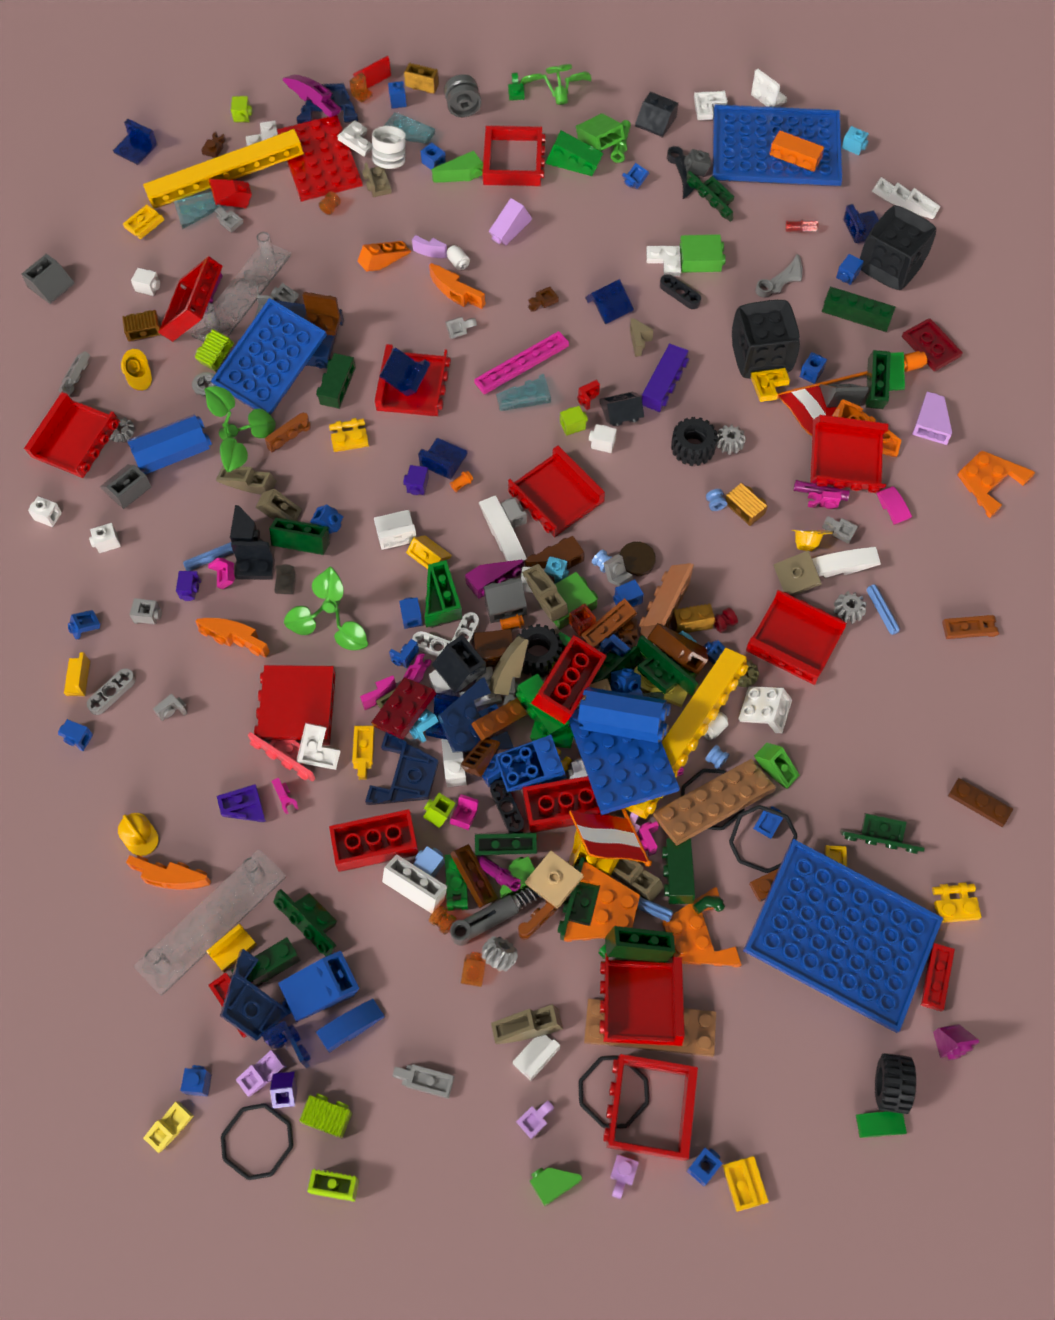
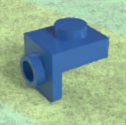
[622,163,649,189]

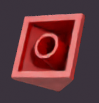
[353,56,391,89]

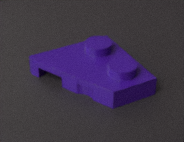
[217,784,266,822]

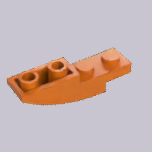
[429,263,485,309]
[195,618,270,658]
[126,855,211,890]

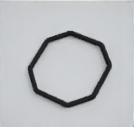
[681,768,745,830]
[729,805,798,873]
[578,1056,649,1128]
[221,1103,293,1180]

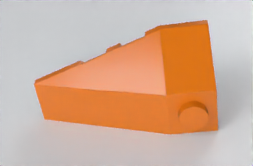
[832,399,902,457]

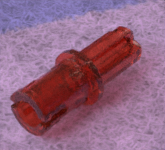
[785,219,819,233]

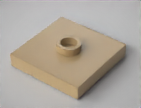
[525,851,584,909]

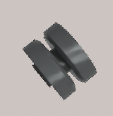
[444,74,481,118]

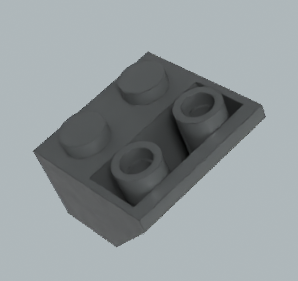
[21,254,75,304]
[100,464,151,509]
[484,578,527,623]

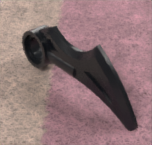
[667,146,701,199]

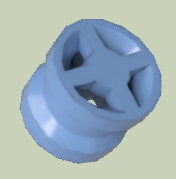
[706,489,727,511]
[705,745,730,770]

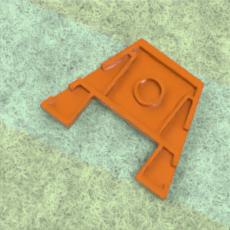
[958,450,1035,518]
[564,862,640,942]
[662,887,741,967]

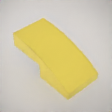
[143,1101,194,1153]

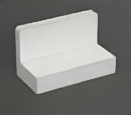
[513,1035,560,1081]

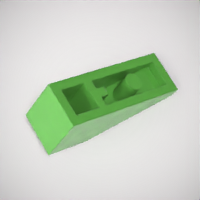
[432,151,483,183]

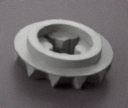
[192,372,215,397]
[109,417,135,442]

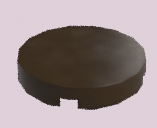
[619,542,656,576]

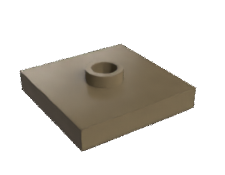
[773,551,822,596]

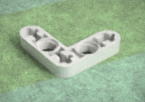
[412,612,479,657]

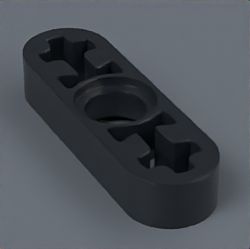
[660,274,701,309]
[490,780,524,833]

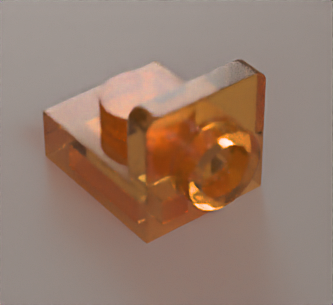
[349,73,373,103]
[461,952,486,987]

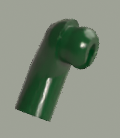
[692,896,725,914]

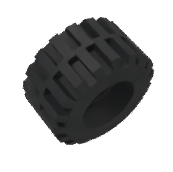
[671,417,718,466]
[516,624,562,677]
[875,1053,916,1114]

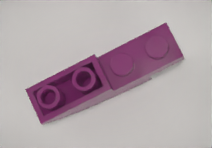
[282,75,341,117]

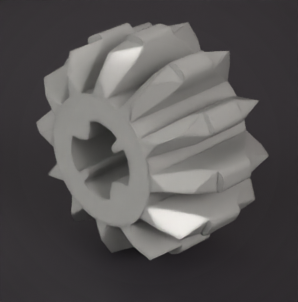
[716,424,746,455]
[834,591,866,624]
[481,936,518,971]

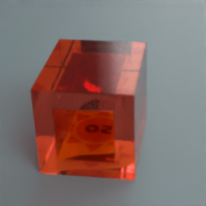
[569,604,596,637]

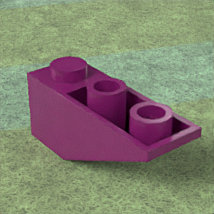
[465,559,524,599]
[933,1024,980,1060]

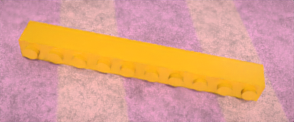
[143,129,303,209]
[625,648,748,819]

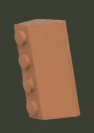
[639,563,694,637]

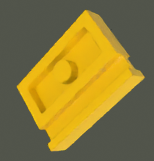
[123,204,164,240]
[722,1156,769,1212]

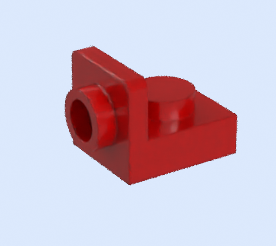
[577,379,600,410]

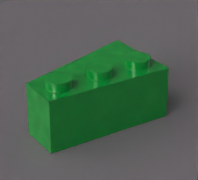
[545,130,603,176]
[425,560,462,628]
[515,673,570,736]

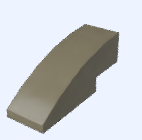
[216,466,277,495]
[522,564,569,622]
[489,636,528,696]
[612,859,664,901]
[491,1004,563,1044]

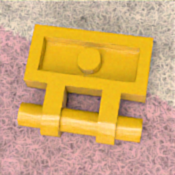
[329,418,369,452]
[932,882,982,923]

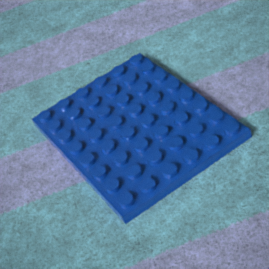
[712,105,842,186]
[743,839,943,1033]

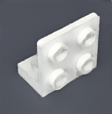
[751,69,787,107]
[374,510,416,550]
[739,687,792,733]

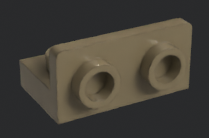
[362,163,392,198]

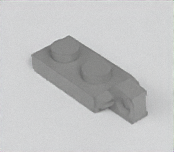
[58,351,90,395]
[393,1064,455,1099]

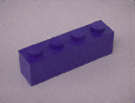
[641,343,690,412]

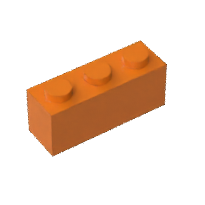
[770,131,824,172]

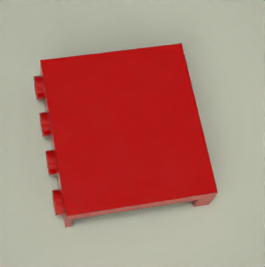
[375,344,451,417]
[24,392,120,478]
[810,415,888,493]
[508,446,605,537]
[746,590,847,685]
[254,665,336,745]
[599,954,684,1046]

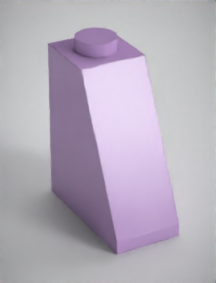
[489,198,532,245]
[912,392,952,445]

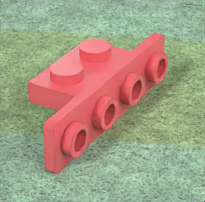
[248,732,315,782]

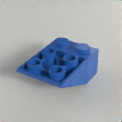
[495,735,567,792]
[278,951,359,1022]

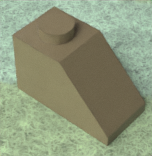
[256,489,302,521]

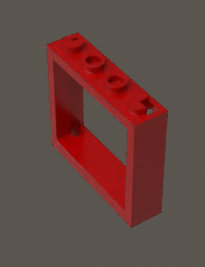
[483,126,545,186]
[158,256,223,342]
[603,1054,698,1161]

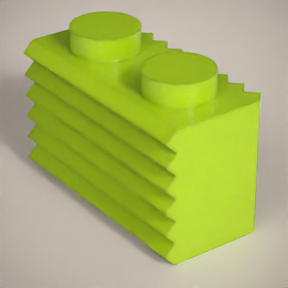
[195,329,234,372]
[299,1093,352,1139]
[307,1168,359,1202]

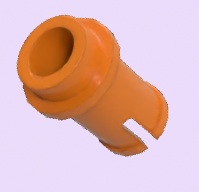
[449,471,473,492]
[500,614,524,630]

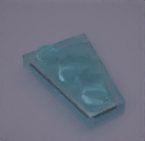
[384,112,435,144]
[174,191,224,229]
[496,374,551,411]

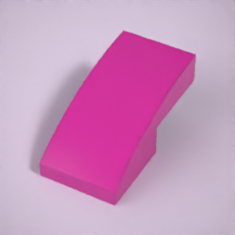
[876,486,912,525]
[360,675,396,710]

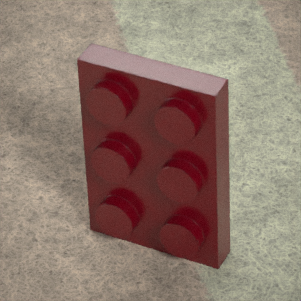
[902,318,963,372]
[371,677,436,739]

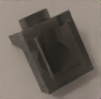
[274,564,297,595]

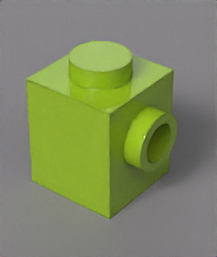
[231,96,252,122]
[560,406,588,436]
[423,793,456,828]

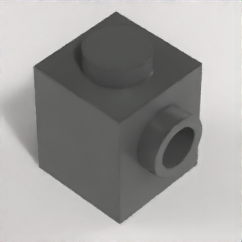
[684,149,711,177]

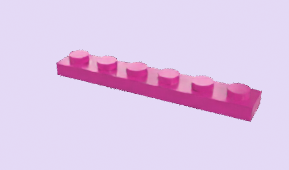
[474,331,569,395]

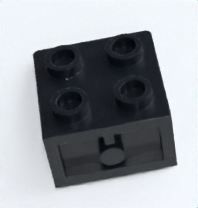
[231,540,275,580]

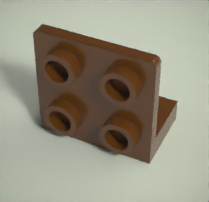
[302,292,341,336]
[474,629,513,667]

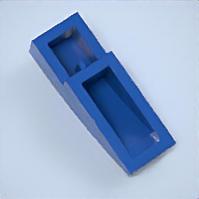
[316,999,385,1053]

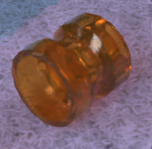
[318,191,341,215]
[428,905,458,935]

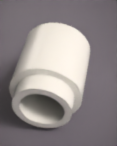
[447,245,470,270]
[704,712,728,741]

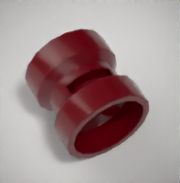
[714,607,738,633]

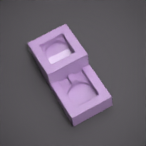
[412,235,447,258]
[236,1050,287,1097]

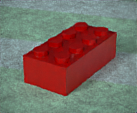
[531,635,607,725]
[523,776,610,832]
[329,809,418,872]

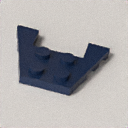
[297,83,358,124]
[438,677,514,753]
[365,732,439,805]
[220,949,292,1041]

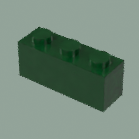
[866,350,891,409]
[316,353,356,409]
[269,518,330,555]
[474,832,537,855]
[662,838,695,904]
[605,926,676,963]
[231,937,301,987]

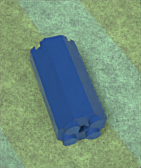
[127,414,212,475]
[578,687,671,743]

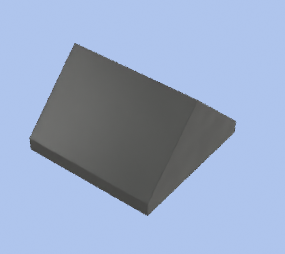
[820,384,869,407]

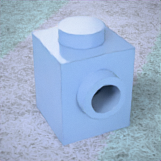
[413,846,445,878]

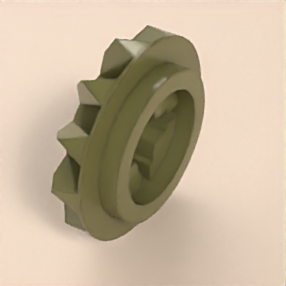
[737,660,759,687]

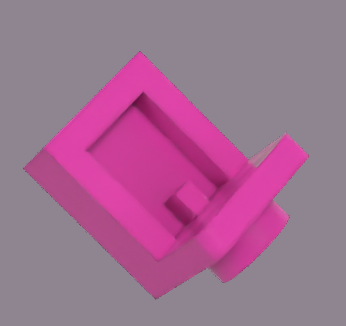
[208,558,235,589]
[450,794,479,830]
[638,821,659,856]

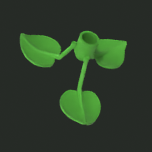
[520,64,592,105]
[204,386,276,472]
[284,566,369,650]

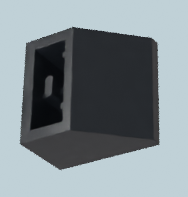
[432,635,486,694]

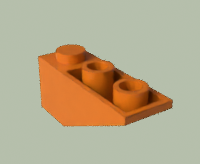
[358,241,411,272]

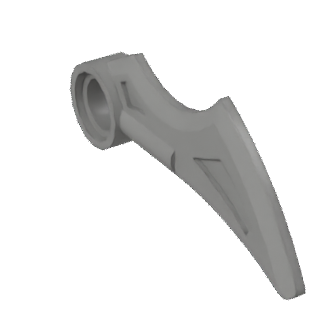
[755,254,803,298]

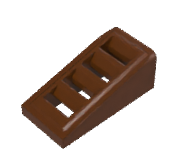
[460,738,500,777]

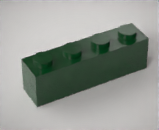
[822,286,896,332]

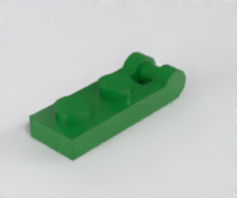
[445,854,468,911]

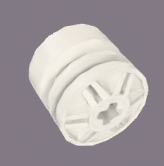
[372,126,406,169]

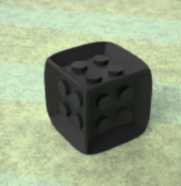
[860,205,936,290]
[732,299,800,378]

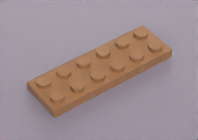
[653,759,776,846]
[584,998,716,1057]

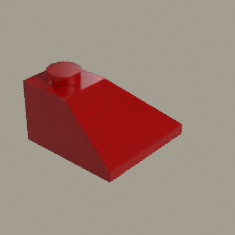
[209,179,252,209]

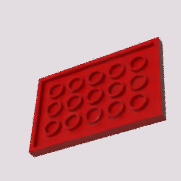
[276,115,363,202]

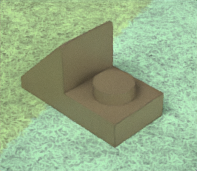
[630,318,653,357]

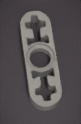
[87,669,136,715]

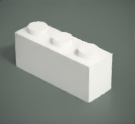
[382,854,447,914]

